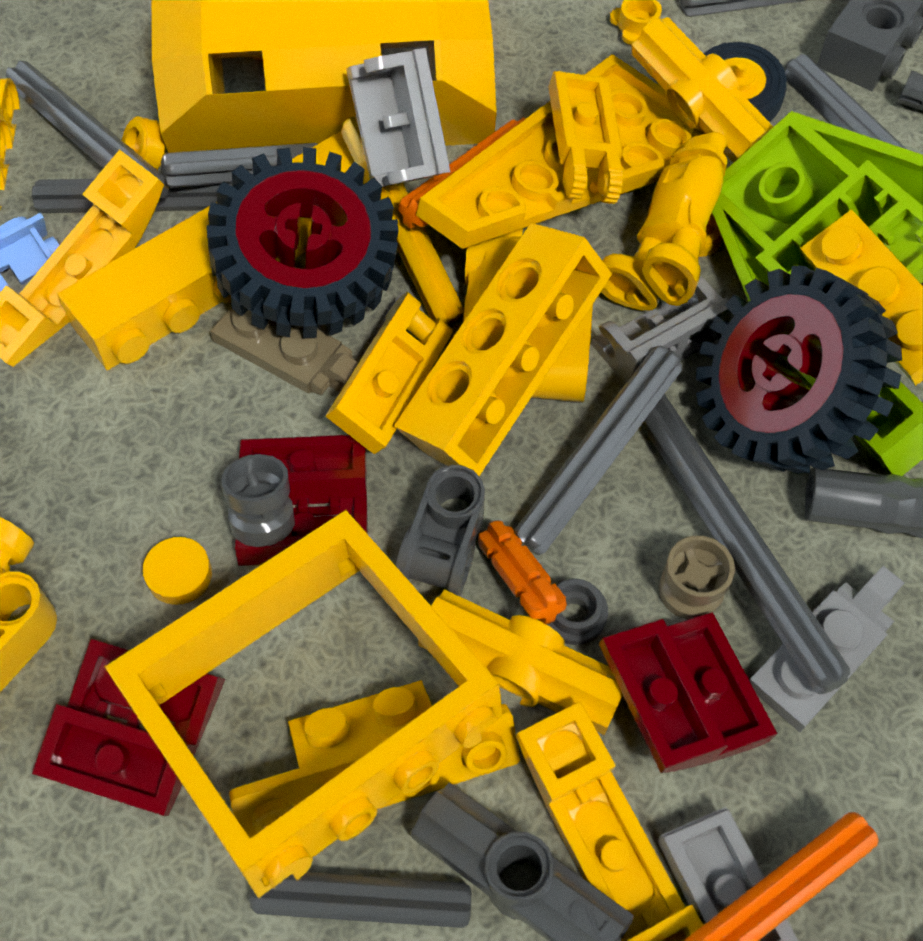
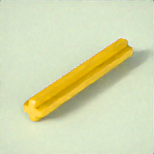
[341,116,464,324]

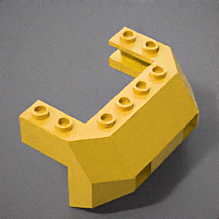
[151,0,497,153]

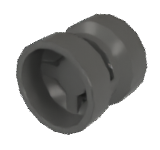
[221,454,295,547]

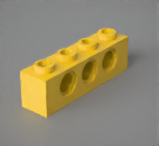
[394,223,612,476]

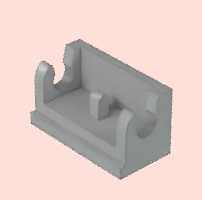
[346,48,451,187]
[591,276,731,384]

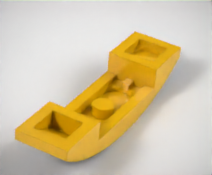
[0,149,164,367]
[516,701,703,941]

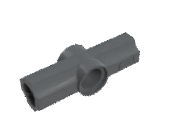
[411,782,634,941]

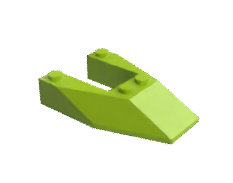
[712,111,923,476]

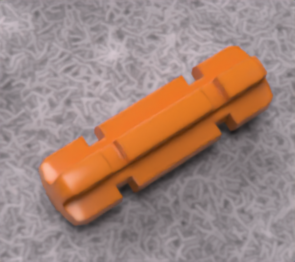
[478,520,567,624]

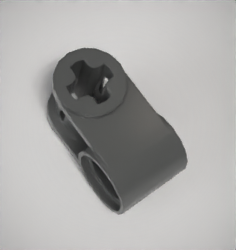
[396,465,485,597]

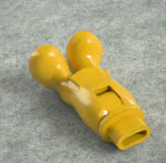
[601,132,727,311]

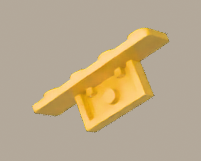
[229,680,520,839]

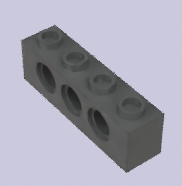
[817,0,923,91]

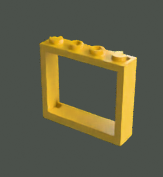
[105,510,502,898]

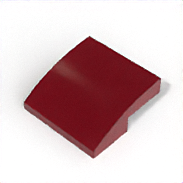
[235,435,368,566]
[599,612,778,773]
[32,639,225,816]

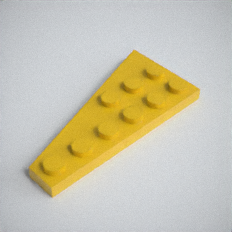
[416,54,726,249]

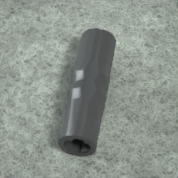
[805,467,923,538]

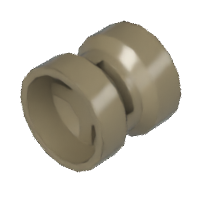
[658,536,735,620]

